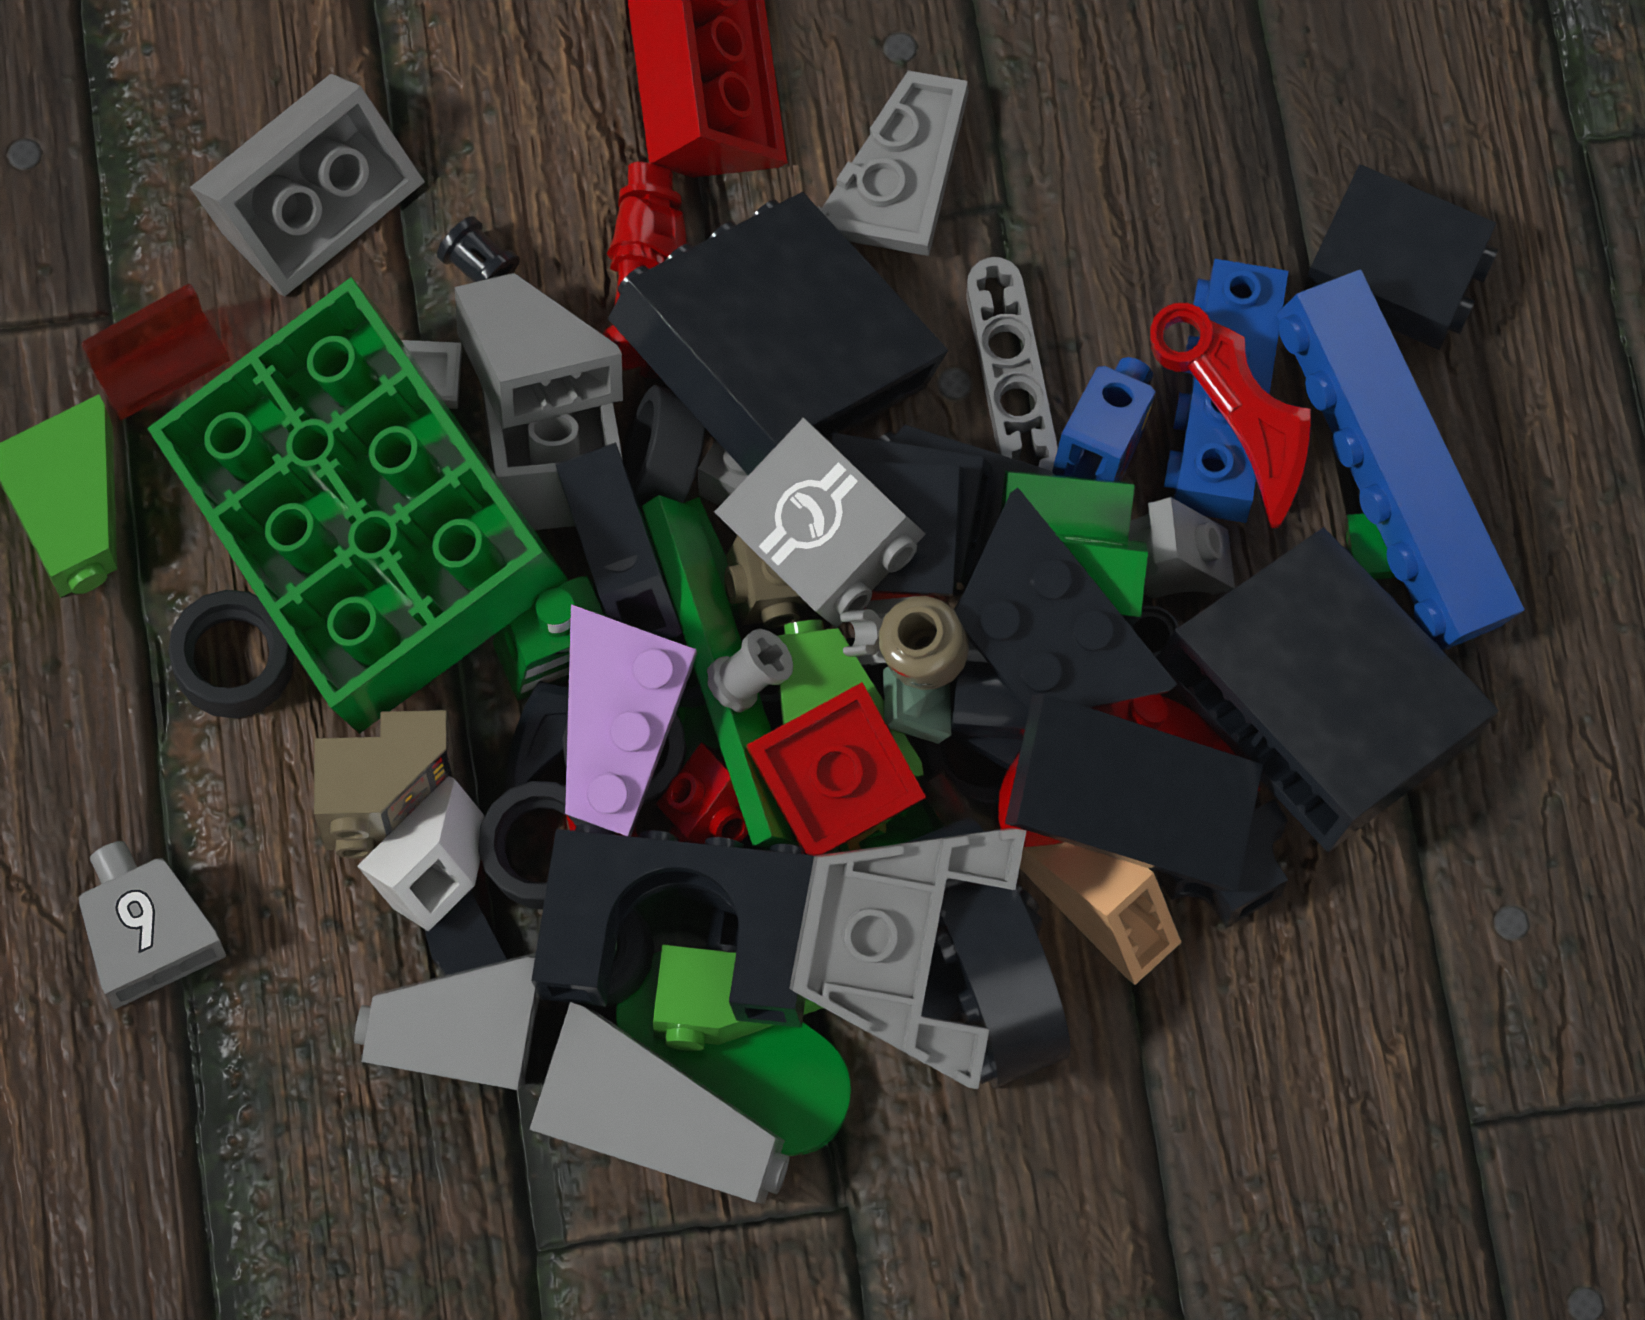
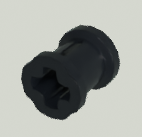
[437,216,520,282]

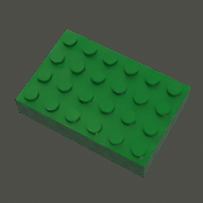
[147,277,568,734]

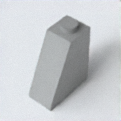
[454,273,623,429]
[354,953,540,1090]

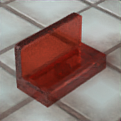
[81,284,230,421]

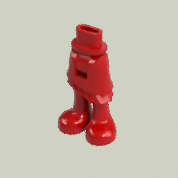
[602,162,686,379]

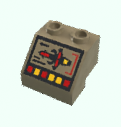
[314,710,454,859]

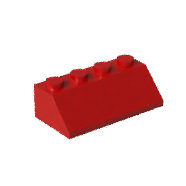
[628,0,788,178]

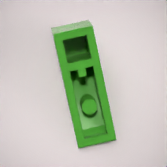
[653,945,823,1051]

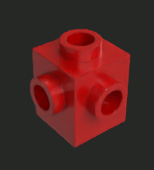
[656,742,748,844]

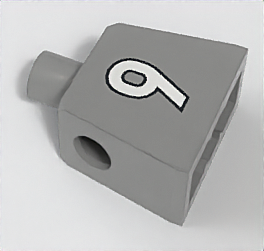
[78,841,227,1010]

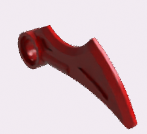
[1150,303,1311,528]

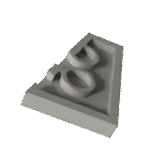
[818,70,969,256]

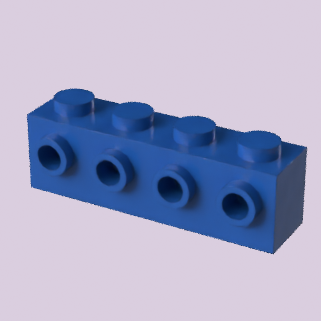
[1164,259,1289,523]

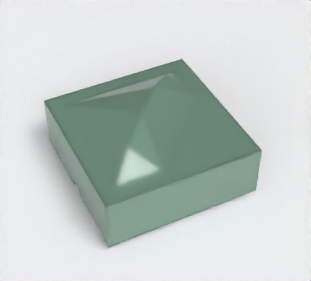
[883,667,951,744]

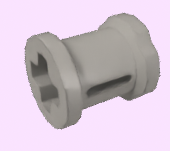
[707,629,793,712]

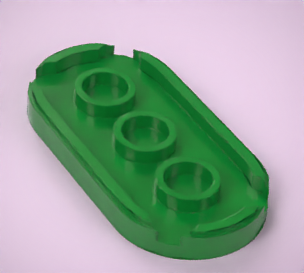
[616,951,851,1156]

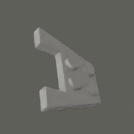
[789,828,1026,1089]

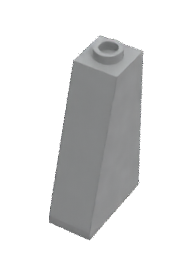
[529,1002,789,1204]

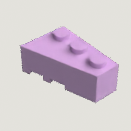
[565,605,697,837]

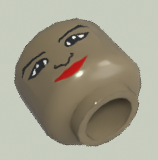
[879,596,969,690]

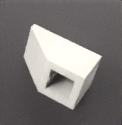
[357,776,485,931]

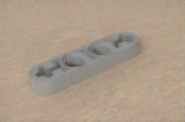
[966,257,1058,472]

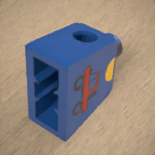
[1052,357,1156,482]

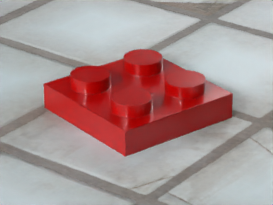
[746,682,926,856]

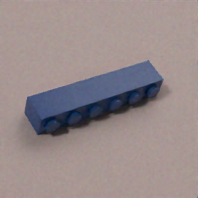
[1276,269,1525,651]

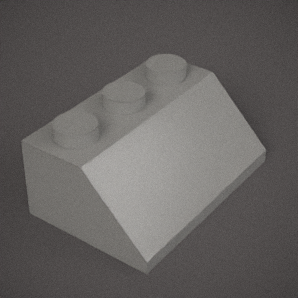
[190,74,425,297]

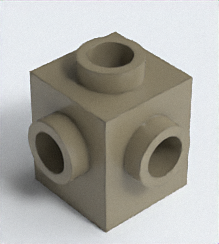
[724,535,810,629]

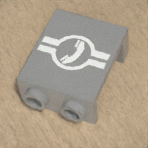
[715,418,926,628]

